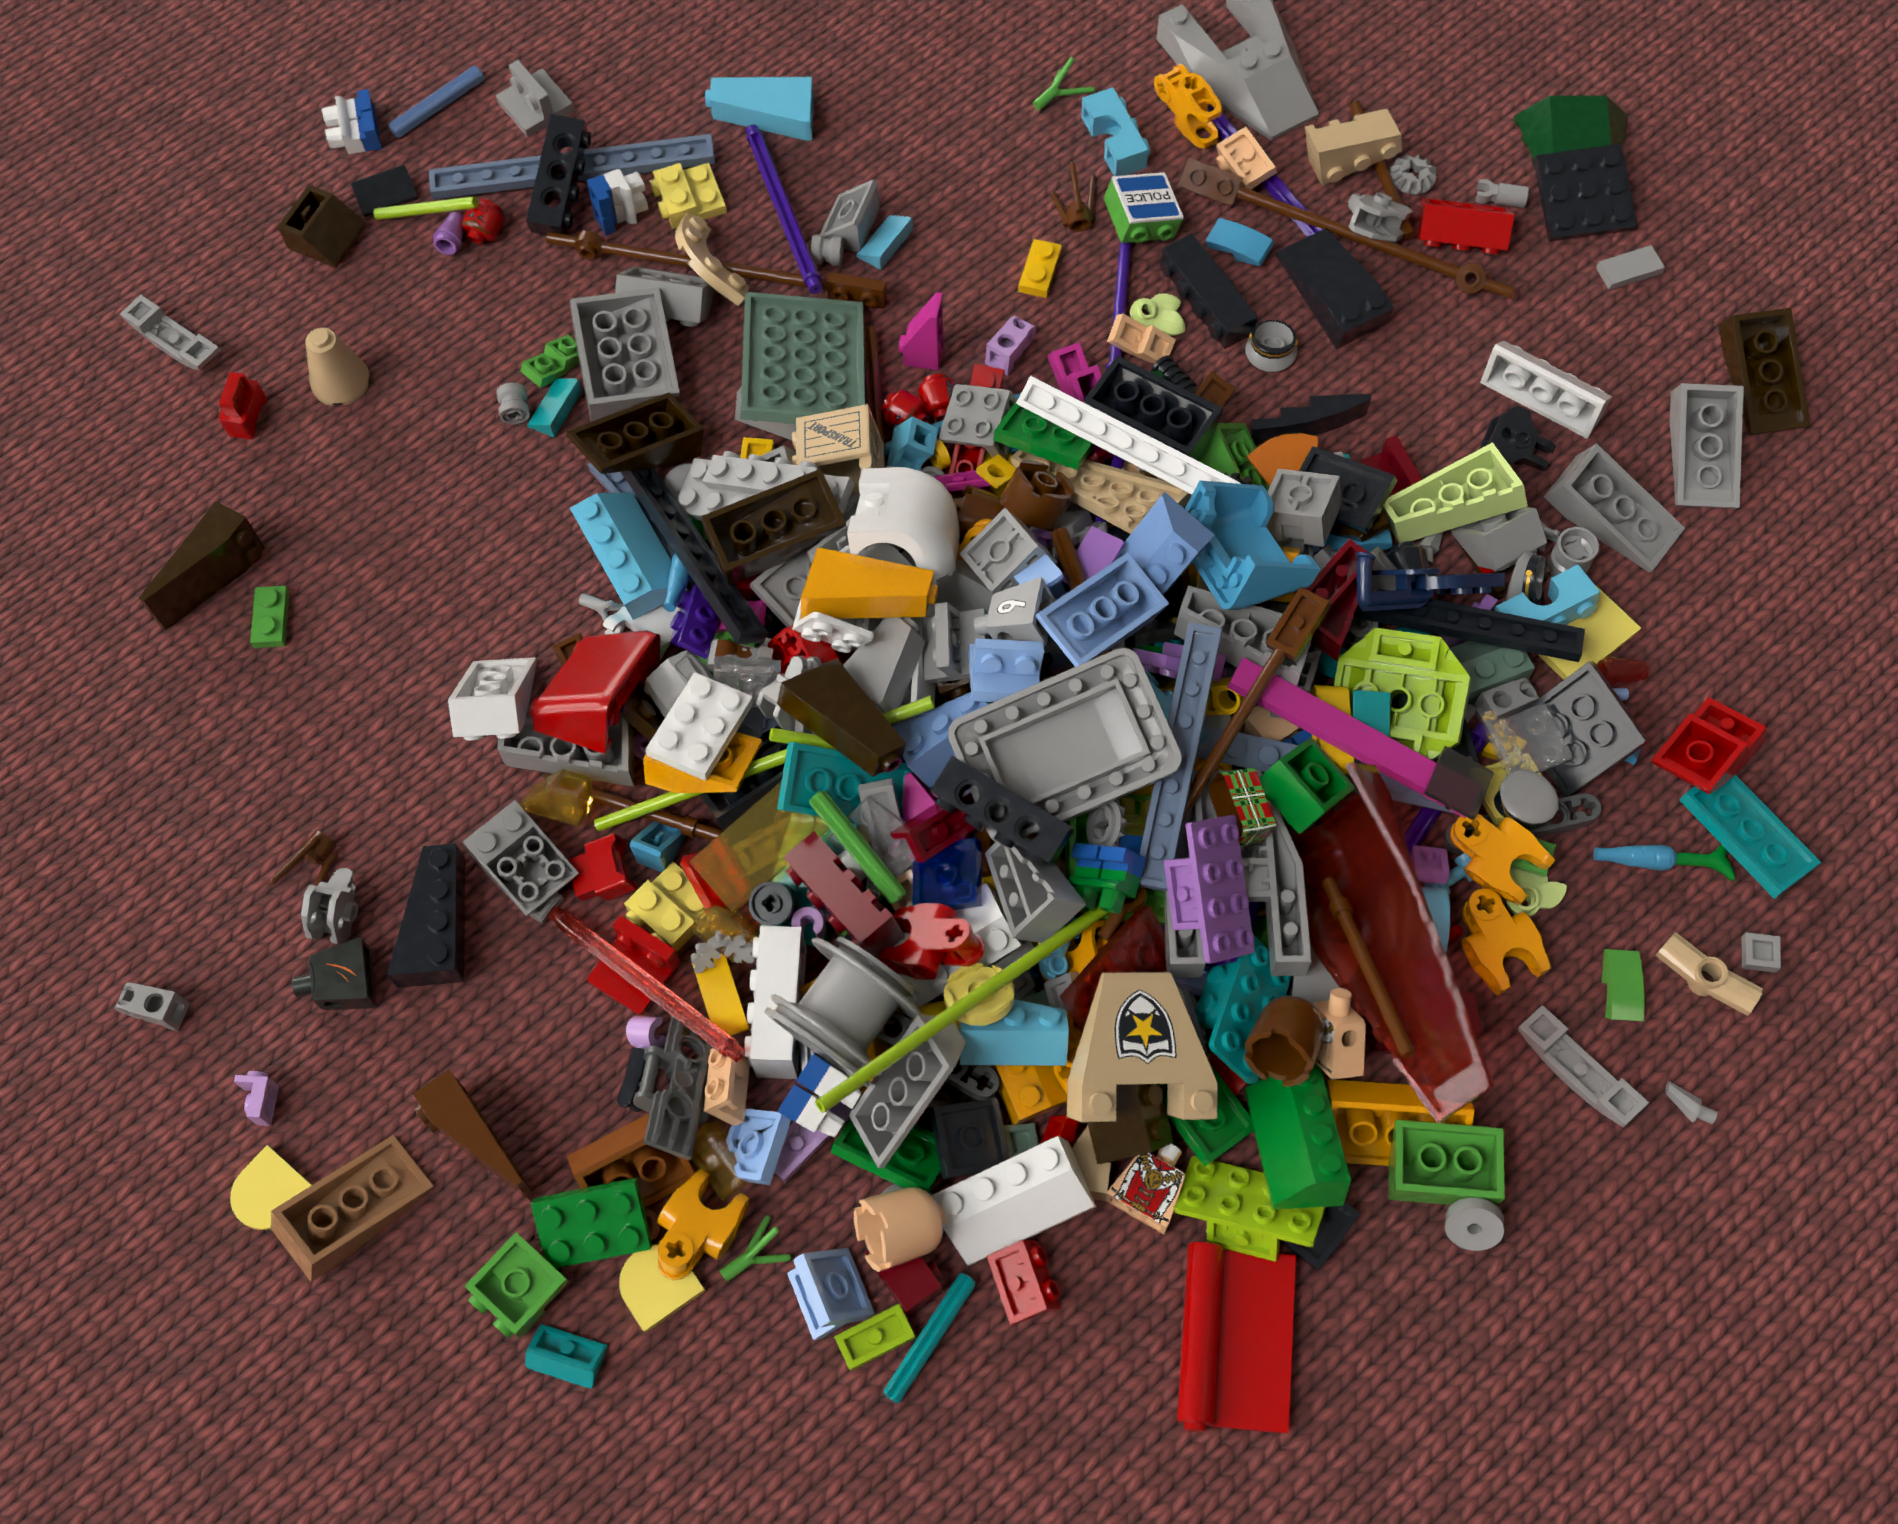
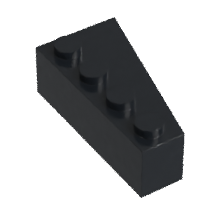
[387,843,465,988]

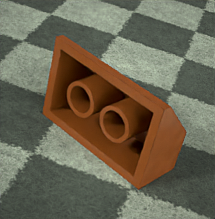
[567,1113,695,1208]

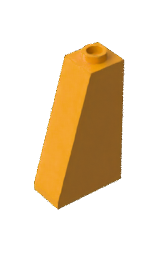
[801,547,939,619]

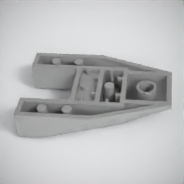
[1157,0,1319,141]
[1164,770,1311,978]

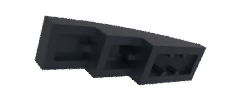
[1249,394,1371,445]

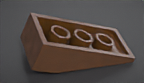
[413,1069,536,1201]

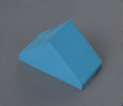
[630,822,686,872]

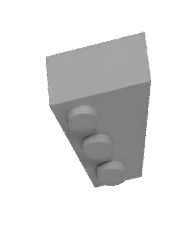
[985,838,1086,943]

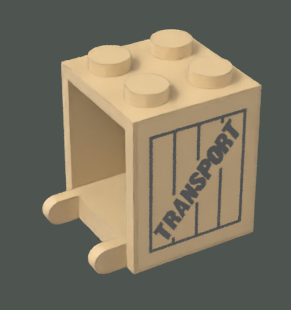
[792,404,885,498]

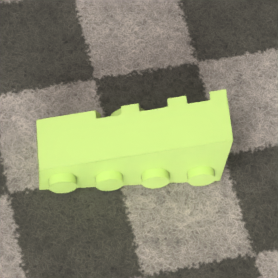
[1382,442,1528,543]

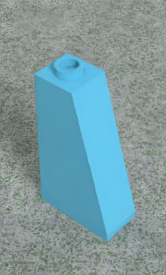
[705,77,814,141]

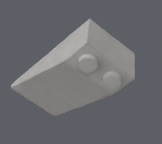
[1670,383,1744,509]
[1544,444,1685,572]

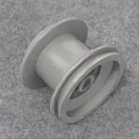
[764,937,922,1088]

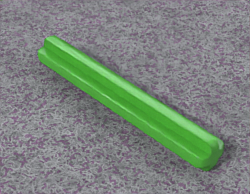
[809,791,906,904]

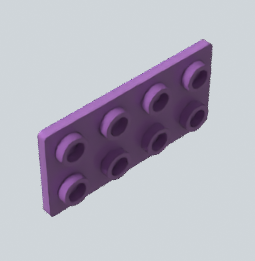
[1164,815,1254,963]

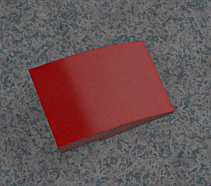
[1651,697,1767,794]

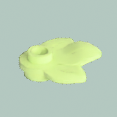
[1130,293,1186,336]
[1506,867,1567,917]

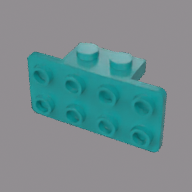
[1195,936,1292,1084]

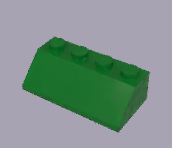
[1245,1064,1351,1210]

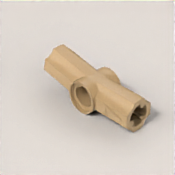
[1655,932,1763,1016]

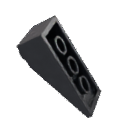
[1275,228,1394,349]

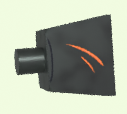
[292,937,376,1010]

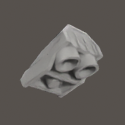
[644,650,718,717]

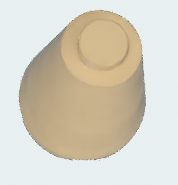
[305,328,370,406]

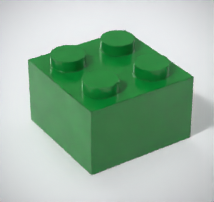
[1259,737,1356,834]

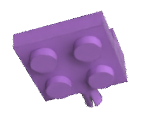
[1133,642,1228,682]

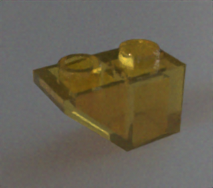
[519,769,593,827]
[692,905,760,963]

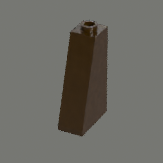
[777,658,906,777]

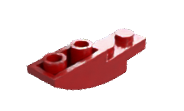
[949,364,1005,474]

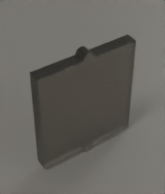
[1423,746,1494,820]

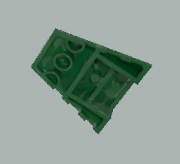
[1513,96,1628,169]

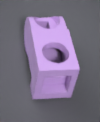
[985,316,1036,376]

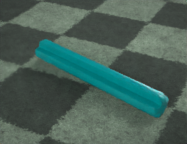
[883,1273,976,1404]

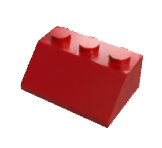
[1417,197,1515,254]

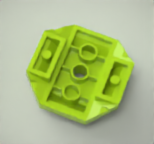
[1334,628,1472,761]

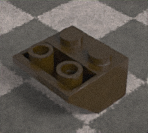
[277,184,367,268]

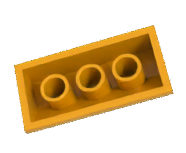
[1326,1079,1474,1166]

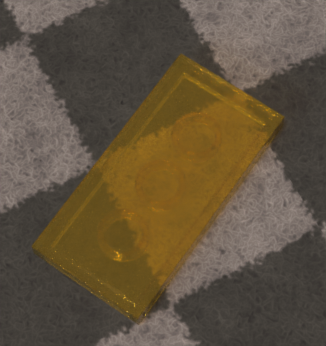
[689,781,830,913]

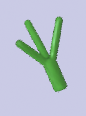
[1033,57,1095,111]
[720,1215,791,1282]

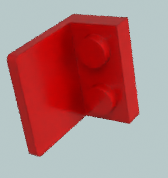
[587,915,680,1016]

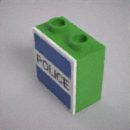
[1103,172,1184,243]

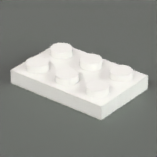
[646,672,754,781]

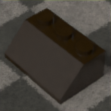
[1073,1059,1174,1164]

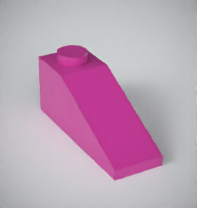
[899,292,944,371]

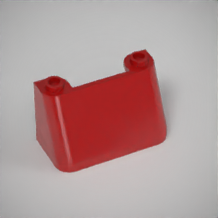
[530,630,661,754]

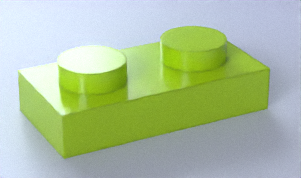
[834,1304,916,1372]

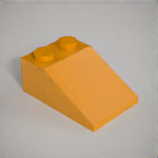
[643,732,762,793]
[987,1023,1079,1125]

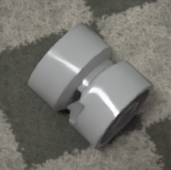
[1548,527,1599,577]

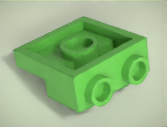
[464,1232,569,1339]

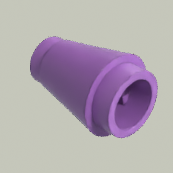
[433,212,464,255]

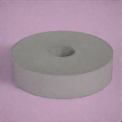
[1445,1198,1504,1251]

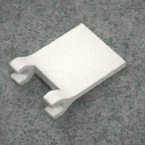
[603,590,689,660]

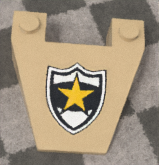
[1067,972,1217,1122]

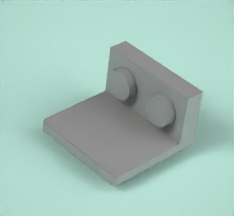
[939,384,1017,460]

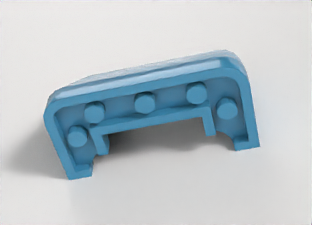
[1185,480,1321,610]

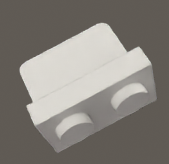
[792,599,874,653]

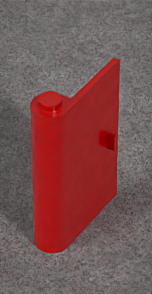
[1177,1242,1296,1434]

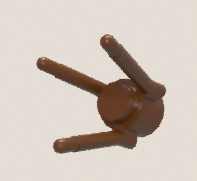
[1050,161,1096,232]
[269,830,337,886]

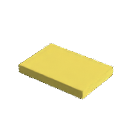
[1537,585,1641,680]

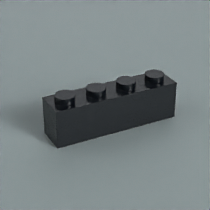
[1160,234,1258,349]

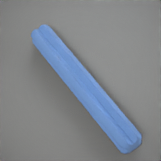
[389,66,484,138]

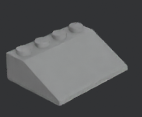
[570,288,680,422]

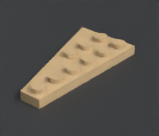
[1011,450,1192,534]

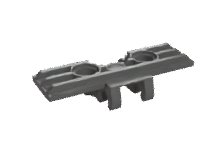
[633,1005,715,1160]

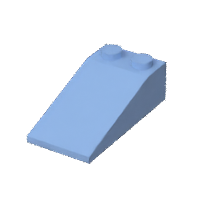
[1035,552,1169,667]

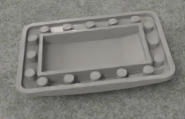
[948,648,1182,844]

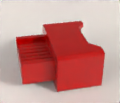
[218,372,267,440]
[568,833,637,901]

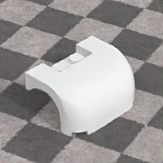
[847,467,960,585]

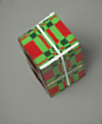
[1209,767,1277,847]

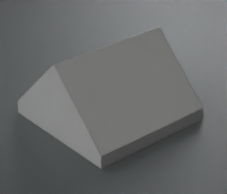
[820,179,880,252]

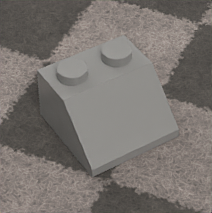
[1451,507,1547,571]

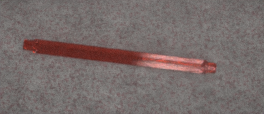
[549,907,745,1062]

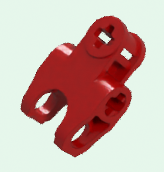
[877,903,986,980]

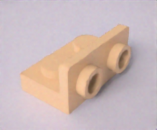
[1216,126,1277,190]
[703,1039,750,1126]

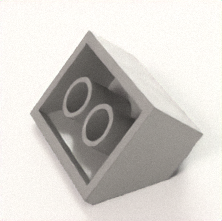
[615,266,715,326]

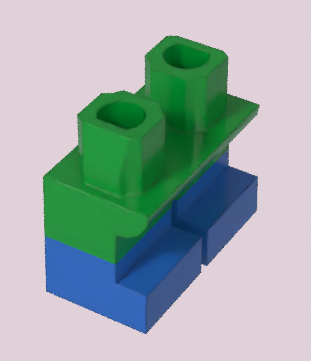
[1067,843,1146,914]

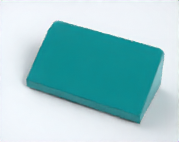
[527,379,582,437]
[1353,690,1391,759]
[525,1324,608,1389]

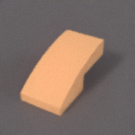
[1107,313,1176,364]

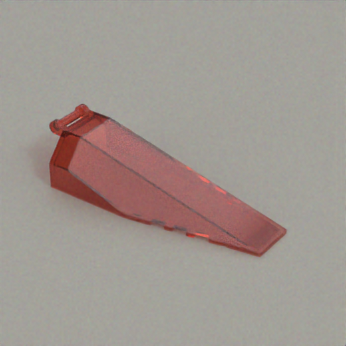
[1290,762,1494,1123]

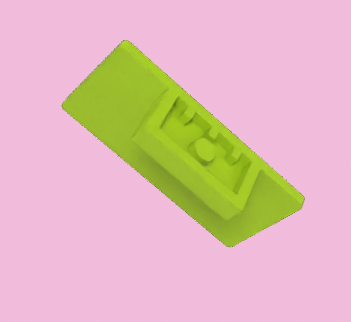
[1173,1156,1325,1262]

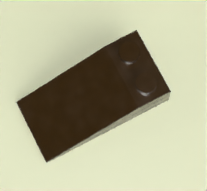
[1718,308,1810,435]
[566,392,704,474]
[701,468,846,586]
[139,501,265,630]

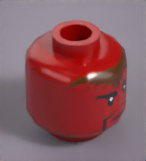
[461,198,505,245]
[882,390,928,428]

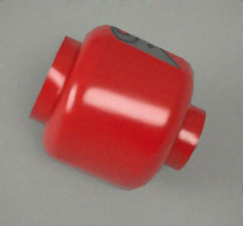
[918,373,956,421]

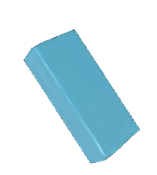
[857,215,913,270]

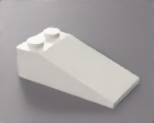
[448,657,537,740]

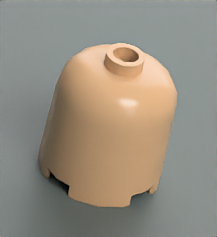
[854,1187,946,1272]

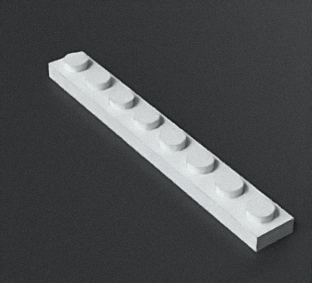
[1016,376,1241,495]

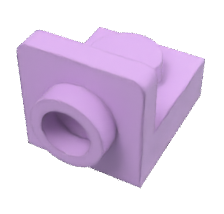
[234,1071,279,1126]

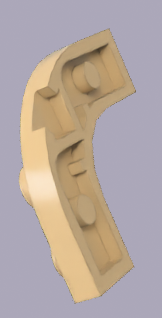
[675,211,749,307]

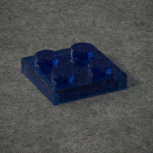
[912,837,982,910]

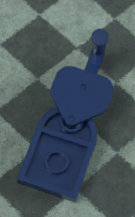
[1356,552,1505,611]

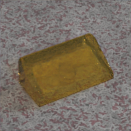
[691,1122,749,1201]

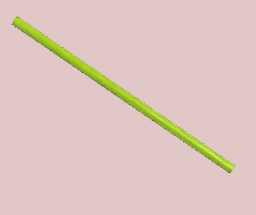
[594,696,935,832]
[815,903,1109,1113]

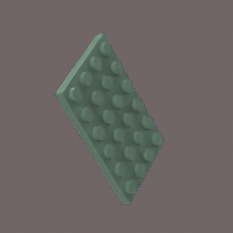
[740,292,865,424]

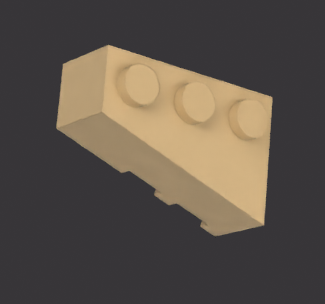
[1305,109,1402,186]

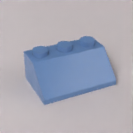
[1116,492,1215,596]

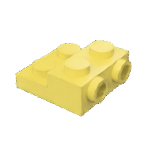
[650,163,727,229]
[624,862,713,953]

